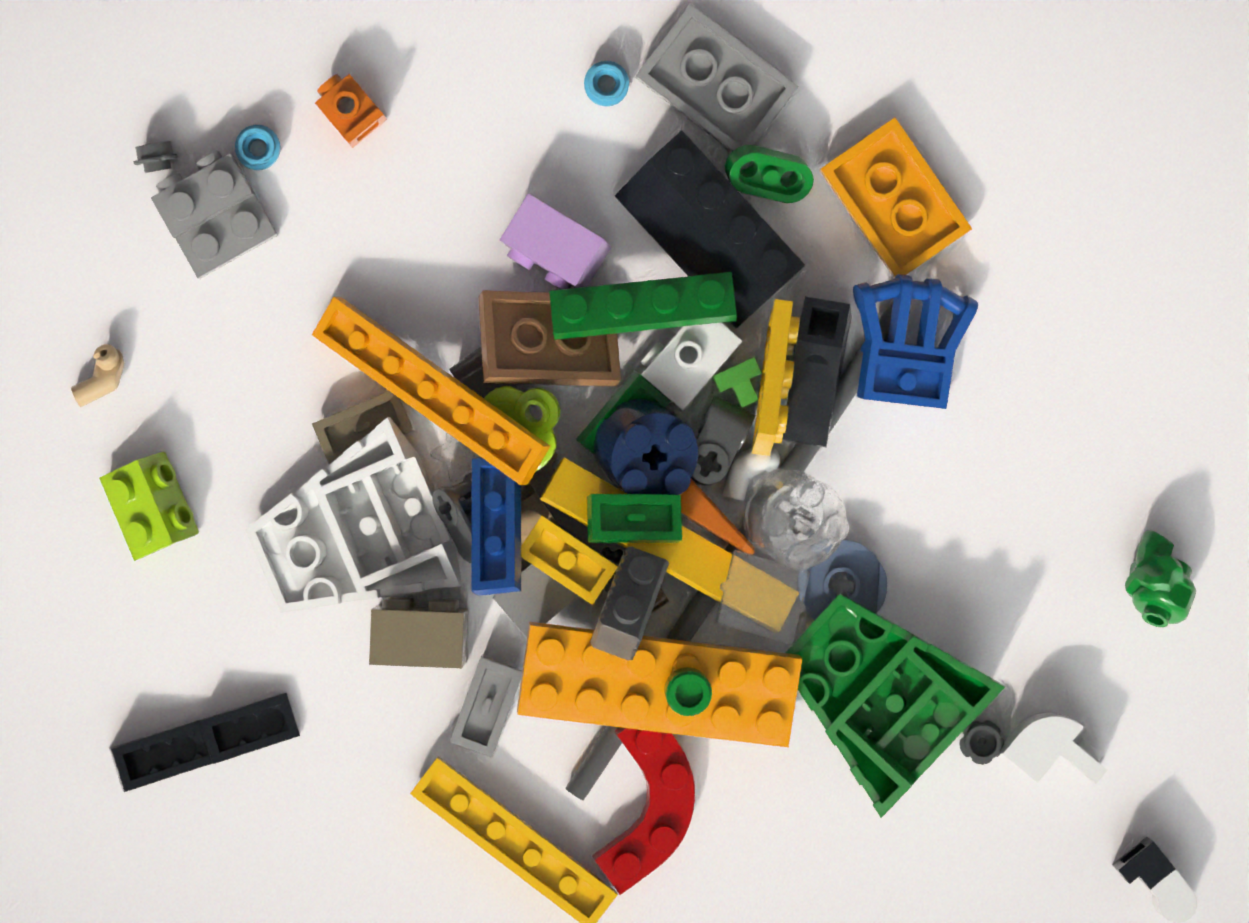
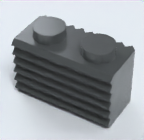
[590,546,669,660]

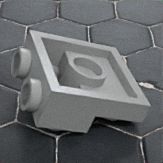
[151,151,278,279]

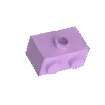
[500,194,612,290]

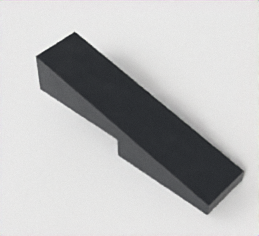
[109,693,300,792]

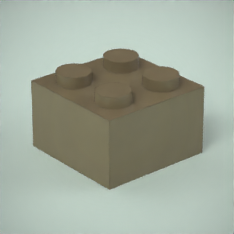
[369,597,469,669]

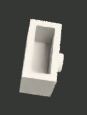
[640,323,742,411]

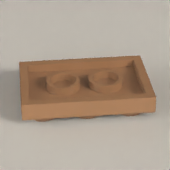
[478,290,621,386]

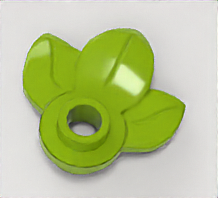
[484,386,561,471]

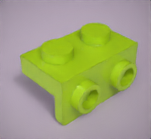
[99,451,199,561]

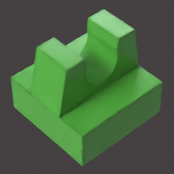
[712,357,762,408]

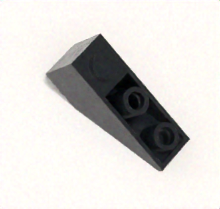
[782,296,852,448]

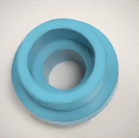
[584,61,629,107]
[235,125,281,170]

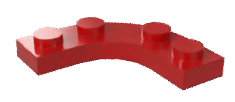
[592,727,695,895]

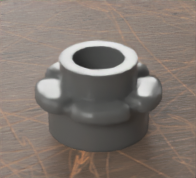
[133,141,178,173]
[959,720,1004,765]

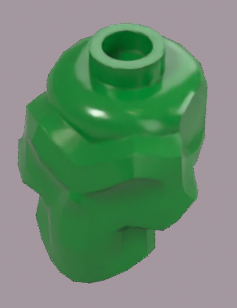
[1125,530,1196,627]

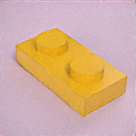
[521,515,618,605]

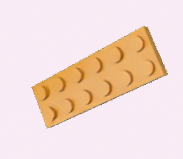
[517,622,802,748]

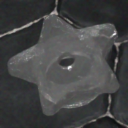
[430,433,482,483]

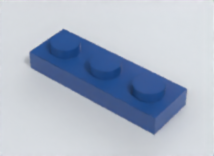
[471,458,521,596]

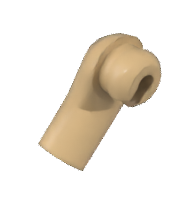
[71,344,124,407]

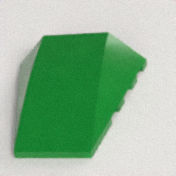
[785,593,1006,818]

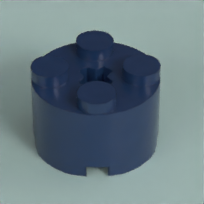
[594,399,698,495]

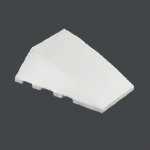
[245,417,462,613]

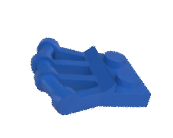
[853,274,978,409]

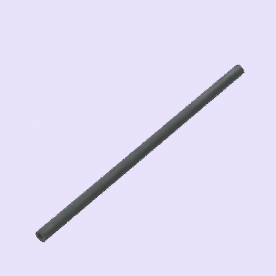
[565,300,910,801]

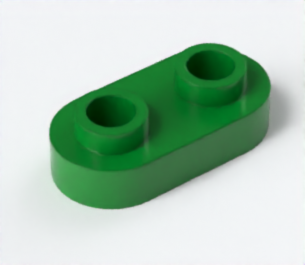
[725,145,814,203]

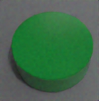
[664,667,712,716]

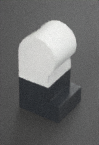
[1112,837,1198,923]

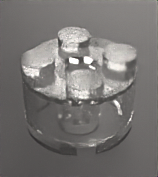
[743,469,849,571]

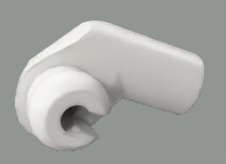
[723,447,780,501]

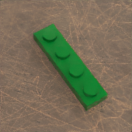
[549,272,737,340]

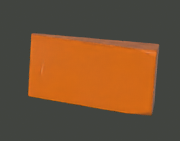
[679,479,755,556]

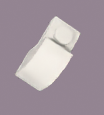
[1000,713,1108,784]

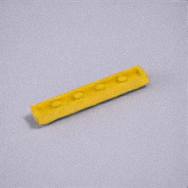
[410,756,618,923]

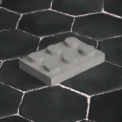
[635,4,799,152]

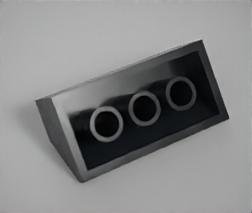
[615,130,805,329]

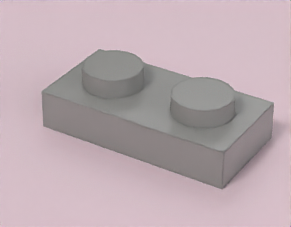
[450,656,522,757]

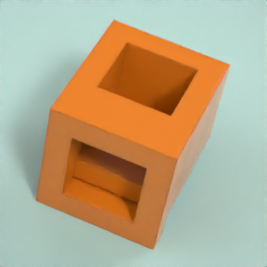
[315,74,387,148]

